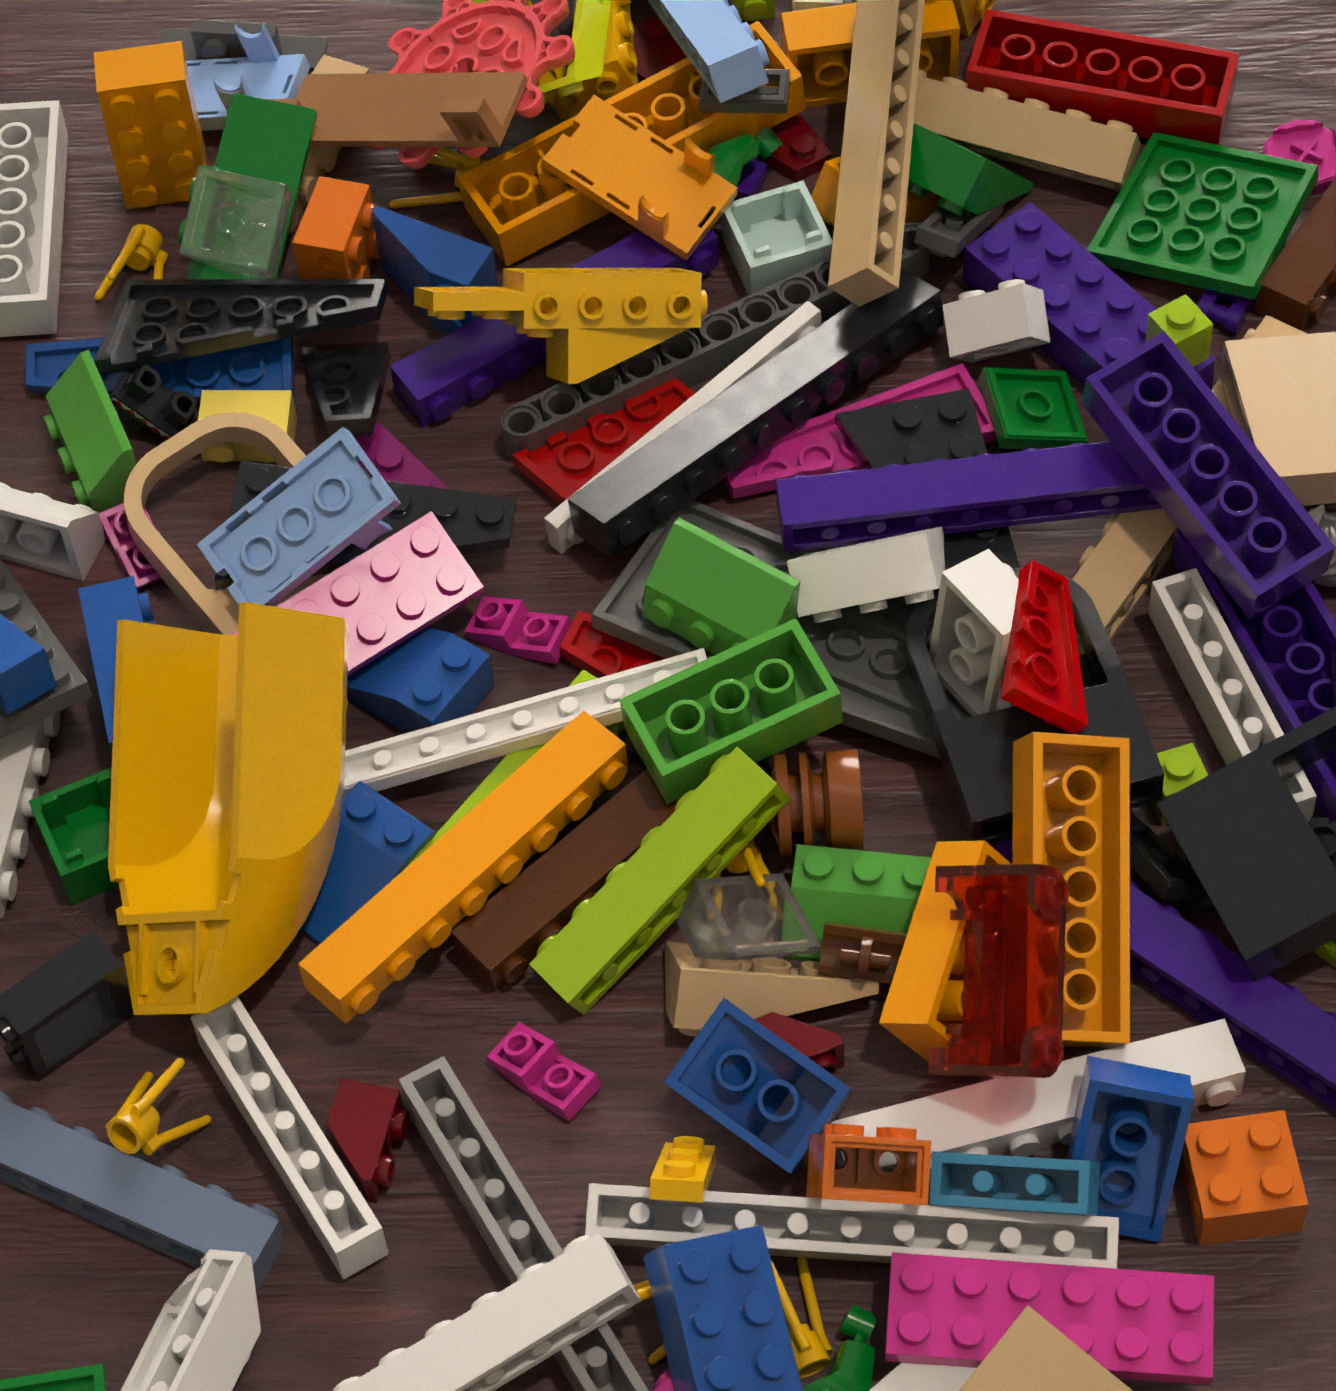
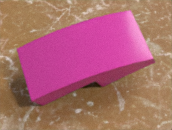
[99,503,162,590]
[464,596,572,664]
[486,1022,602,1122]

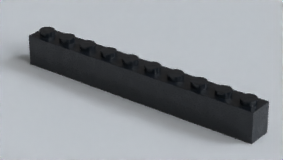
[567,269,944,558]

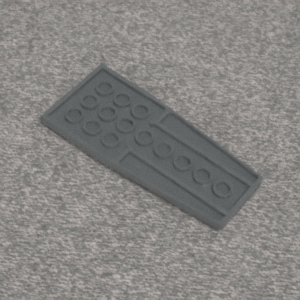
[591,500,1015,758]

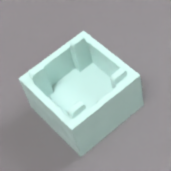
[721,181,833,295]

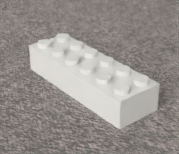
[0,100,68,337]

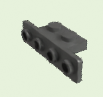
[160,19,328,73]

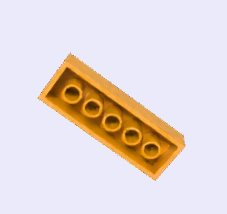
[1012,732,1130,1048]

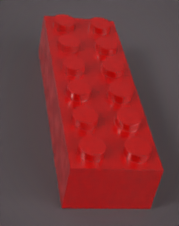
[966,9,1239,145]

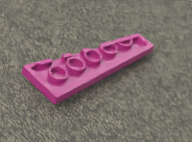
[722,363,997,499]

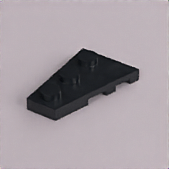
[301,342,391,437]

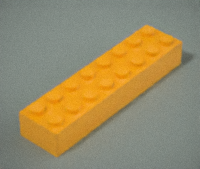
[457,21,806,267]

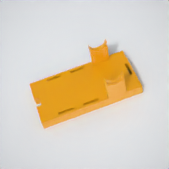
[542,95,738,261]

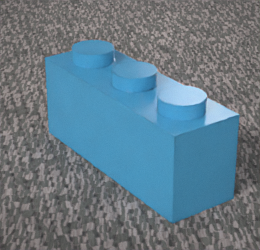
[929,1151,1100,1215]

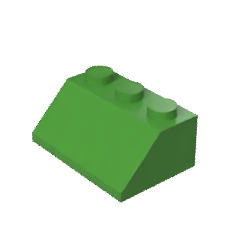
[43,350,147,513]
[643,517,801,655]
[786,844,932,962]

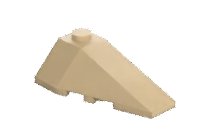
[665,941,879,1036]

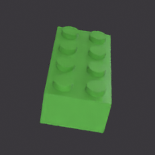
[619,618,843,804]

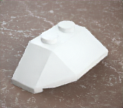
[121,1249,261,1391]

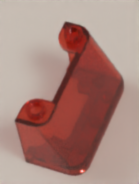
[928,864,1069,1079]

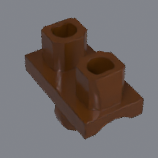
[818,921,907,984]

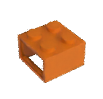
[292,176,379,279]
[1179,1110,1309,1246]
[806,1123,931,1205]

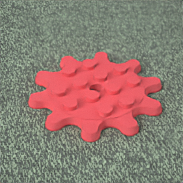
[370,0,575,170]

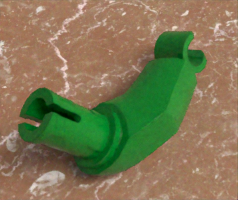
[706,127,783,187]
[803,1304,876,1391]

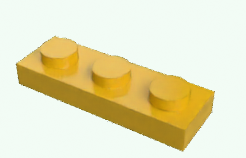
[649,1136,716,1203]

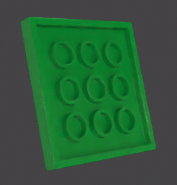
[1087,132,1319,300]

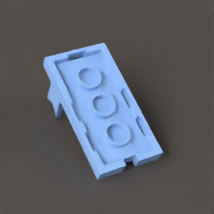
[186,23,310,131]
[197,427,401,606]

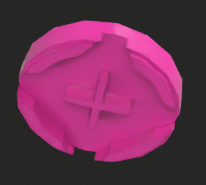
[1263,120,1336,195]

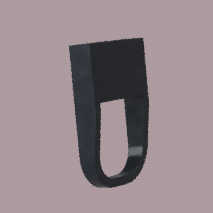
[906,567,1164,844]
[1157,706,1336,981]

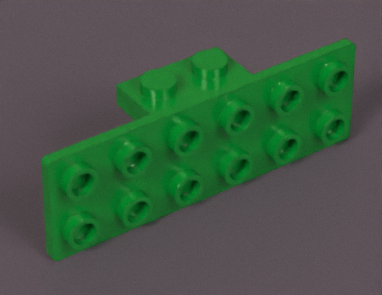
[178,93,318,279]

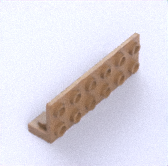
[268,72,528,147]

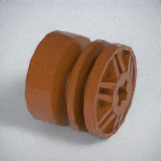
[770,749,864,856]

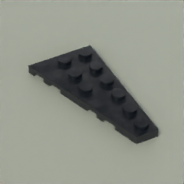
[835,388,1020,571]
[214,461,517,590]

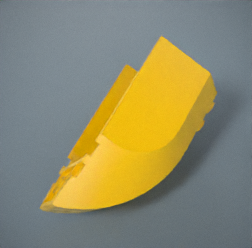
[108,602,349,1015]

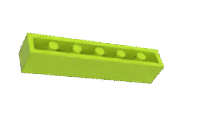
[529,746,791,1015]

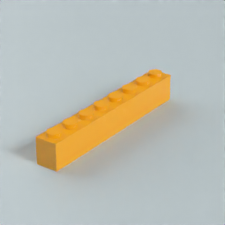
[298,710,628,1024]

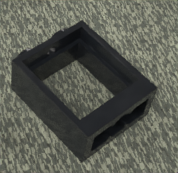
[0,931,134,1082]

